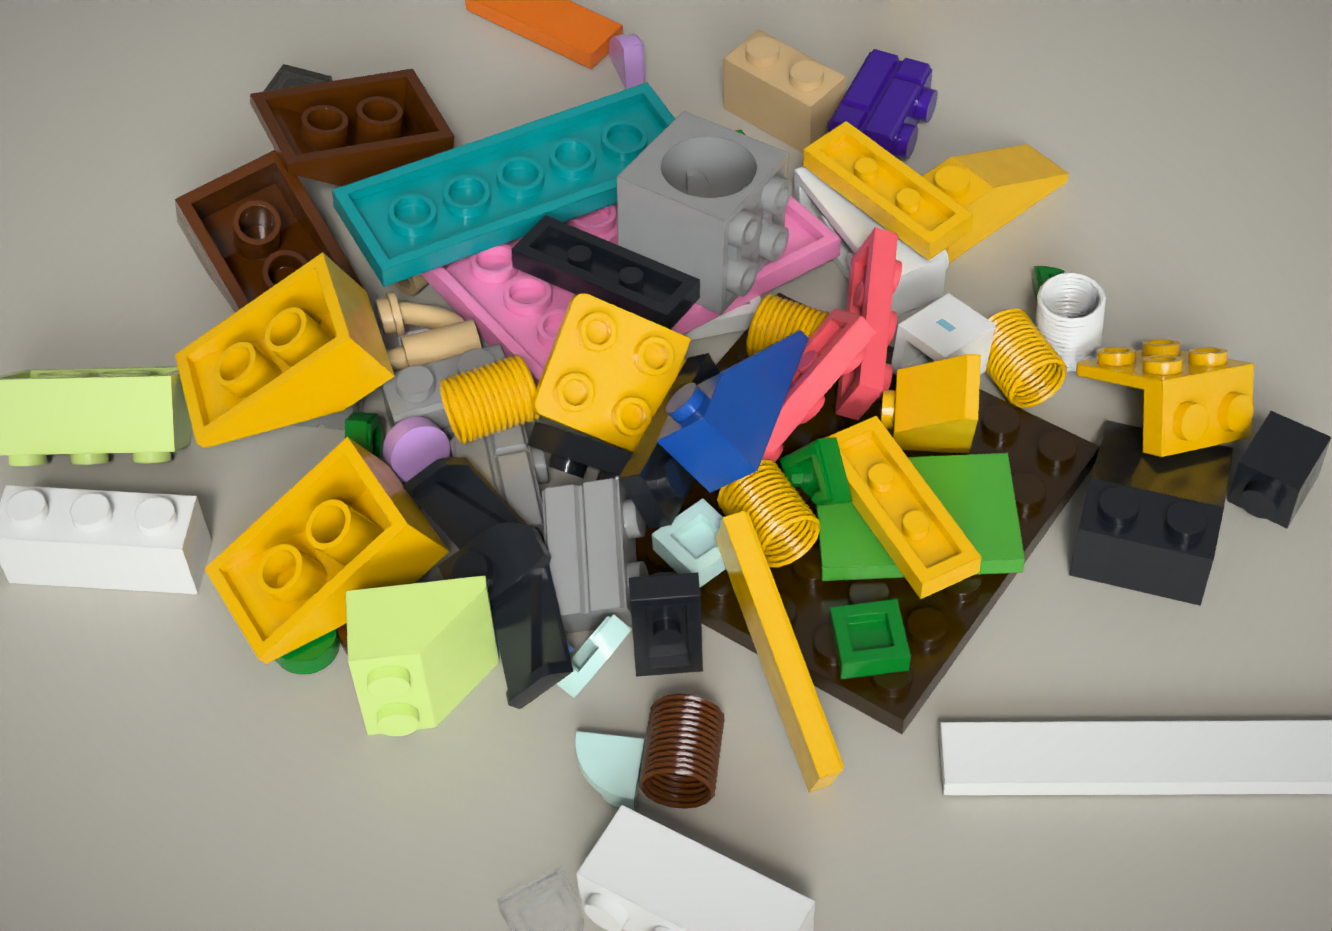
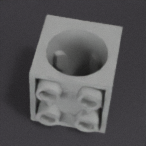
[617,111,792,315]

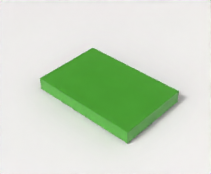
[815,453,1025,581]

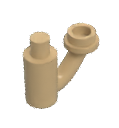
[375,291,482,372]

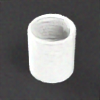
[1035,273,1106,372]

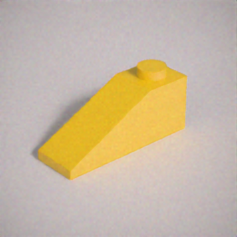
[922,144,1069,263]

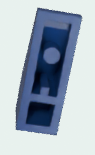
[657,330,809,493]

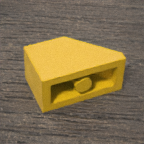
[881,354,981,454]

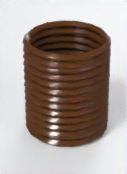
[639,693,725,809]

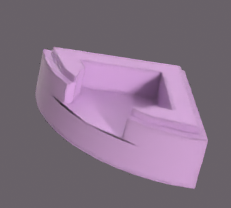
[609,33,645,89]

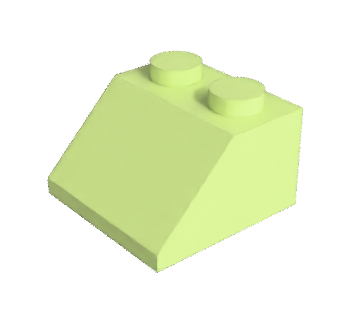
[346,575,499,736]

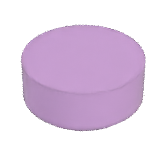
[383,416,450,482]

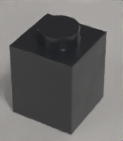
[1228,411,1331,529]

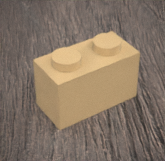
[723,29,846,153]

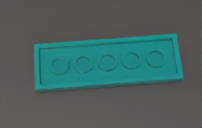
[332,82,675,287]

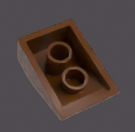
[250,69,455,187]
[175,150,368,312]

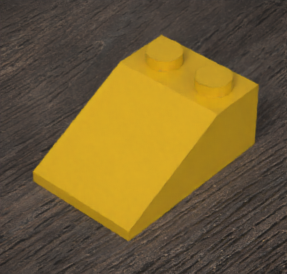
[175,252,395,448]
[204,437,449,664]

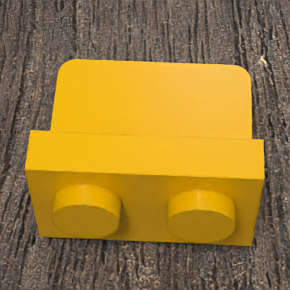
[532,293,691,452]
[1076,339,1254,457]

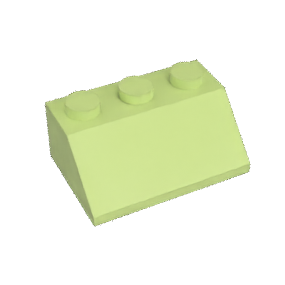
[0,366,192,466]

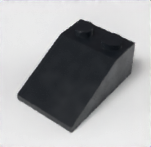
[1069,420,1233,606]

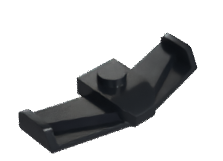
[403,457,574,709]

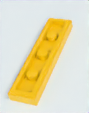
[715,511,844,792]

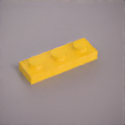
[803,121,973,261]
[825,416,981,599]

